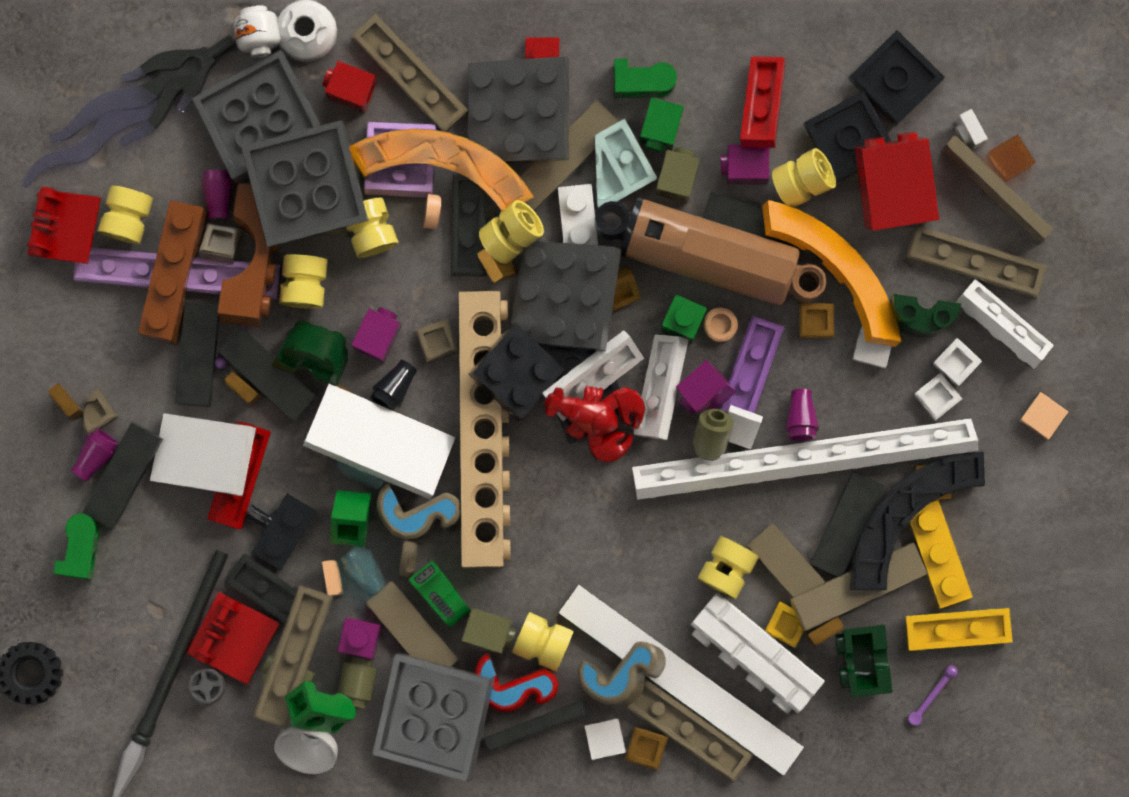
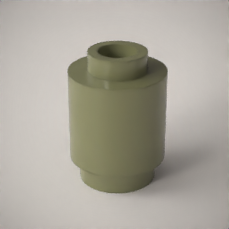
[693,409,733,461]
[337,657,377,709]

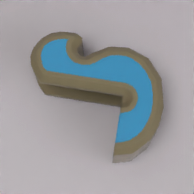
[377,483,461,541]
[578,642,666,707]

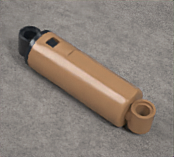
[594,197,827,306]

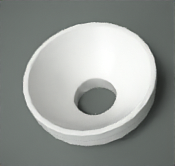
[277,0,337,62]
[274,724,338,774]

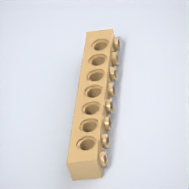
[459,291,511,569]

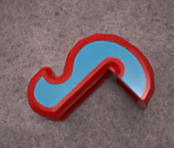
[474,653,559,712]

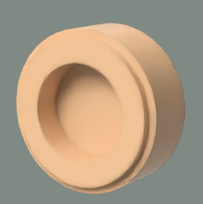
[423,194,441,229]
[703,307,738,343]

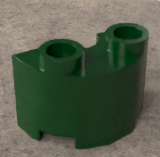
[889,294,962,338]
[271,321,348,387]
[835,624,893,698]

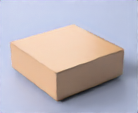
[1019,392,1068,440]
[322,560,343,597]

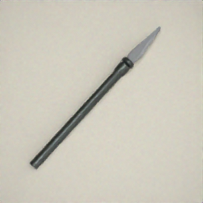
[112,550,229,797]

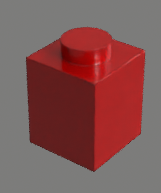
[322,60,378,113]

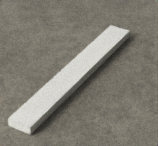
[559,585,804,776]

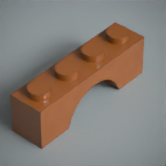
[217,183,280,328]
[138,200,208,345]

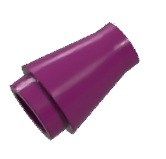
[200,170,234,218]
[785,389,819,441]
[71,428,119,481]

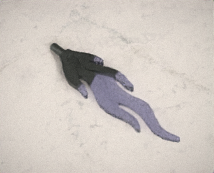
[23,34,237,187]

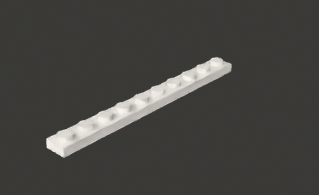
[632,419,978,500]

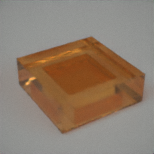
[987,134,1036,182]

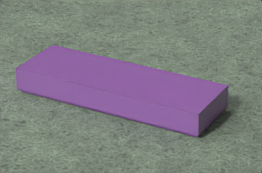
[719,315,784,413]

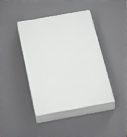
[150,413,256,496]

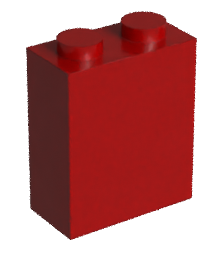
[854,132,939,231]

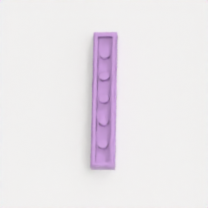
[73,247,281,300]

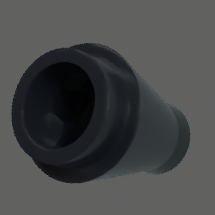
[370,360,417,411]

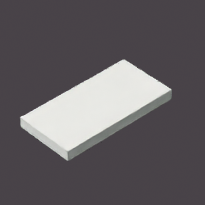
[303,384,456,500]

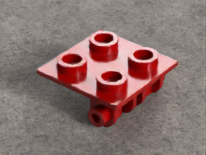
[26,186,101,264]
[187,592,280,685]

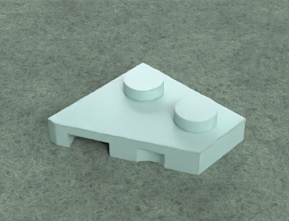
[595,118,658,207]

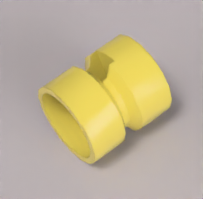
[772,148,836,208]
[97,185,153,245]
[346,197,399,258]
[479,200,544,264]
[279,254,328,309]
[697,536,759,600]
[512,612,574,672]

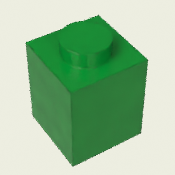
[640,97,684,153]
[661,295,707,344]
[330,490,371,547]

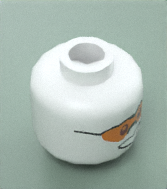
[233,6,281,58]

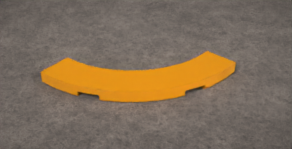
[349,128,534,211]
[762,200,901,347]

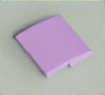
[364,122,436,198]

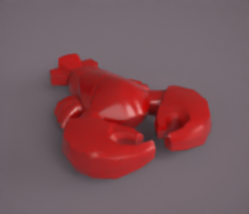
[544,386,645,463]

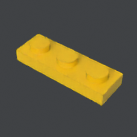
[909,500,973,609]
[904,608,1013,651]

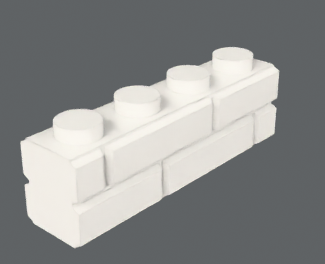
[690,592,825,714]

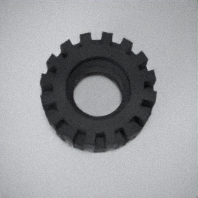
[0,642,63,705]

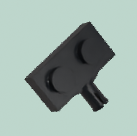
[245,493,317,570]

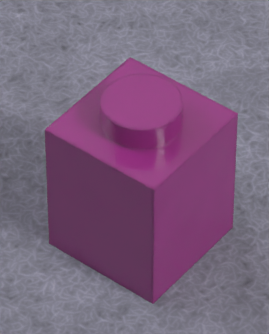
[720,145,769,185]
[351,307,402,363]
[676,360,737,415]
[338,617,382,660]

